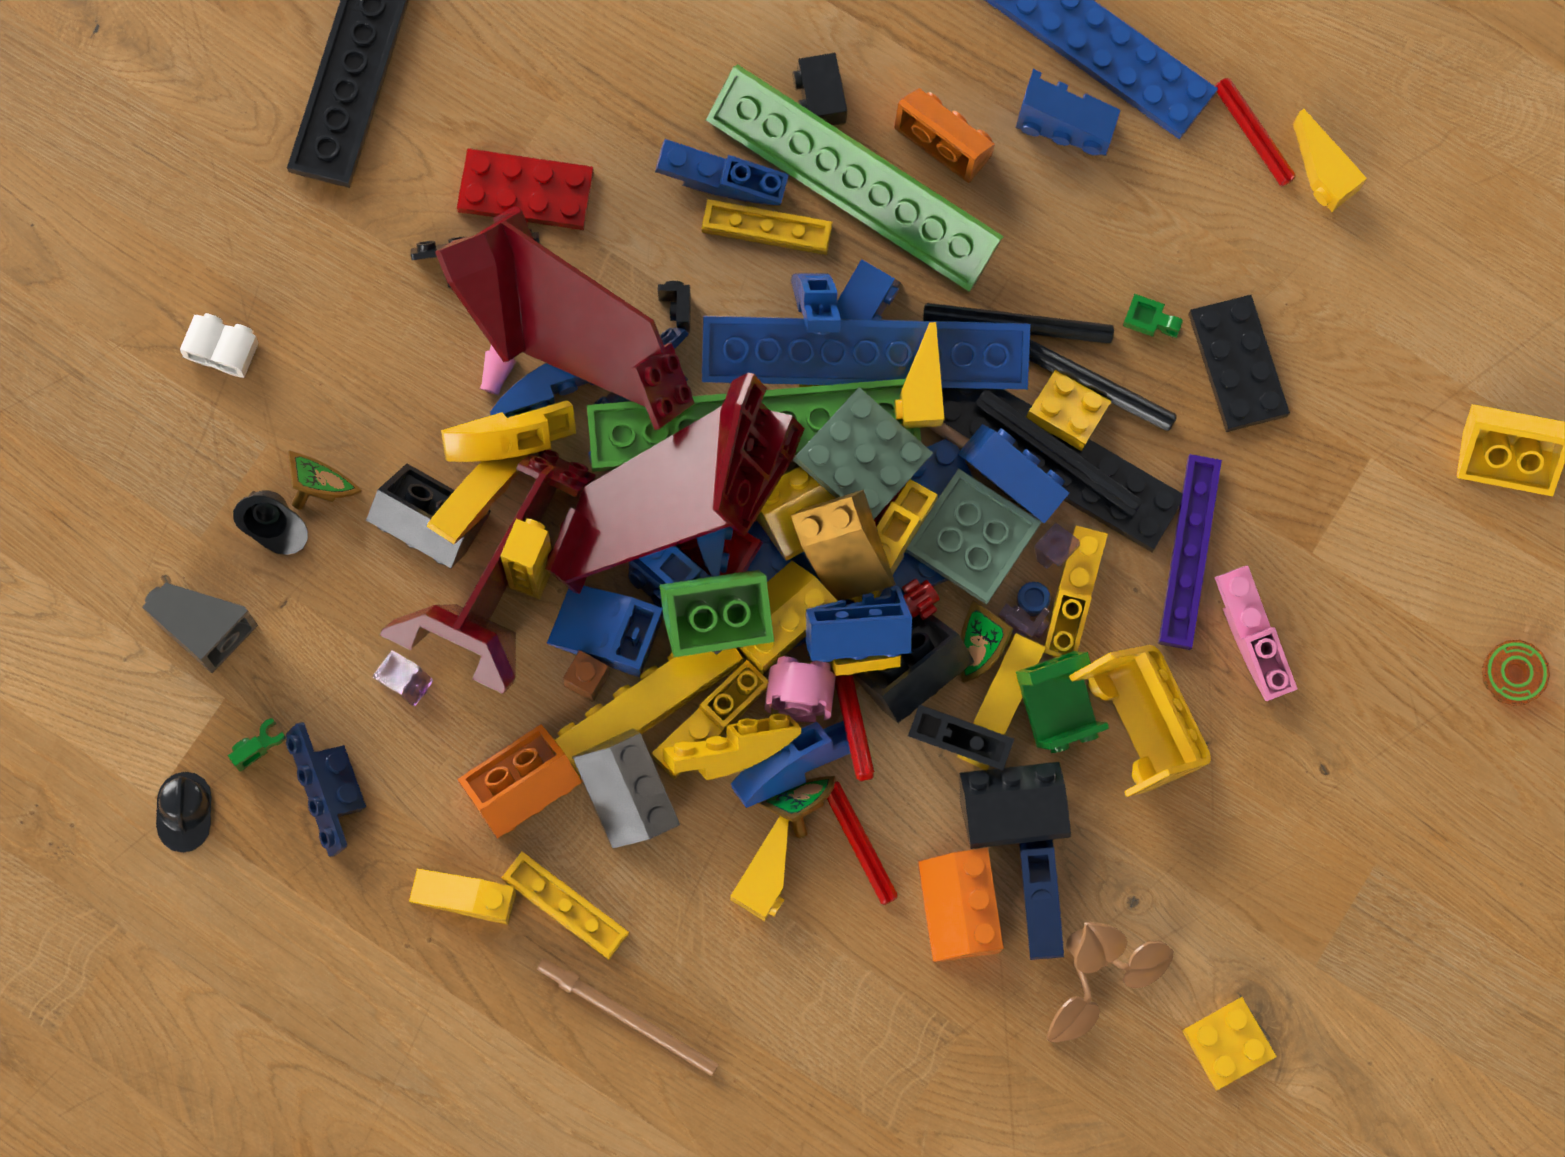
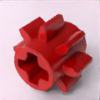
[901,579,940,620]

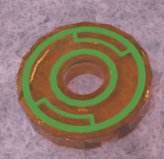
[1482,640,1550,706]

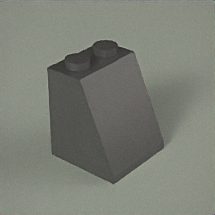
[142,583,258,673]

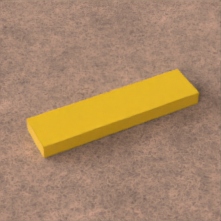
[701,199,833,255]
[501,852,630,960]

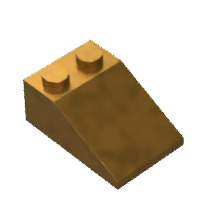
[791,490,896,601]

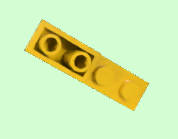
[441,400,576,462]
[849,479,938,603]
[1044,525,1108,657]
[651,660,768,780]
[663,713,801,780]

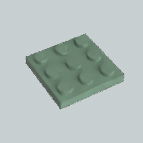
[793,387,933,519]
[905,469,1041,605]

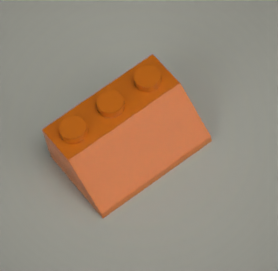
[894,88,995,183]
[457,724,582,839]
[918,848,1004,962]

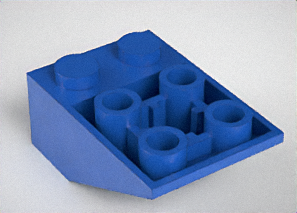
[547,586,663,678]

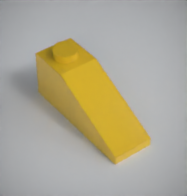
[1293,109,1367,212]
[894,322,944,429]
[730,816,789,921]
[409,869,516,925]

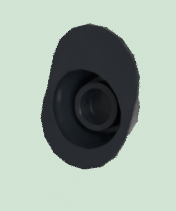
[233,490,308,555]
[156,772,212,853]

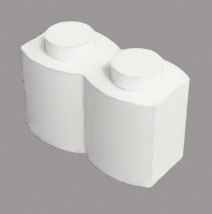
[180,313,258,378]

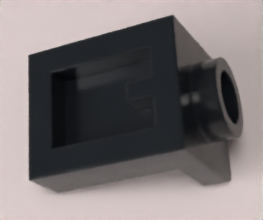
[658,281,691,332]

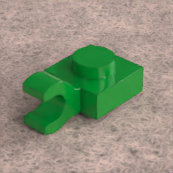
[1123,294,1183,338]
[227,718,286,772]

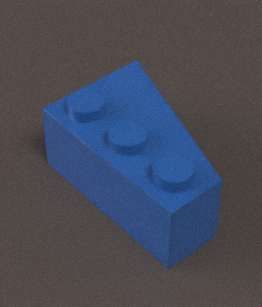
[1015,69,1121,156]
[837,259,901,320]
[958,424,1069,524]
[806,586,912,662]

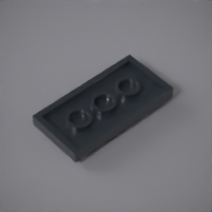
[1188,295,1290,432]

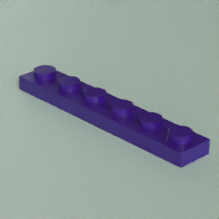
[1158,454,1222,650]

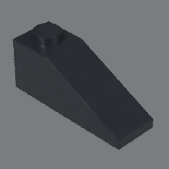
[908,705,1015,771]

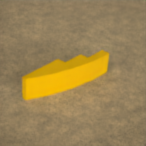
[427,454,529,545]
[957,633,1046,770]

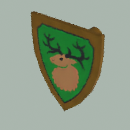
[288,450,362,510]
[961,600,1015,683]
[756,776,836,838]

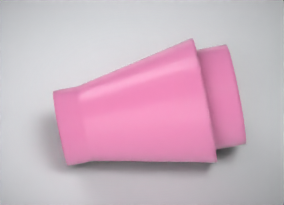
[480,345,516,395]

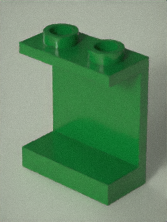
[1016,651,1109,753]

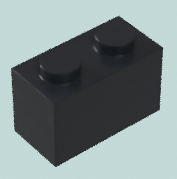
[793,53,847,125]

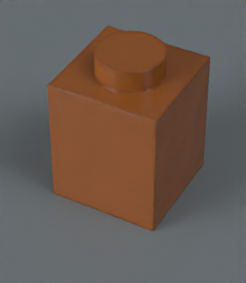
[563,650,610,702]

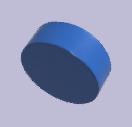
[1017,582,1051,616]

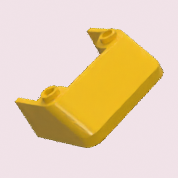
[1069,645,1211,797]

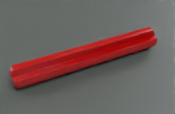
[1215,77,1296,186]
[834,673,874,781]
[827,781,898,905]

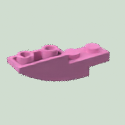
[1215,565,1297,701]

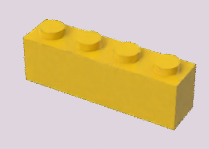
[500,519,552,600]

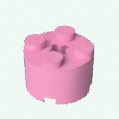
[765,657,836,722]

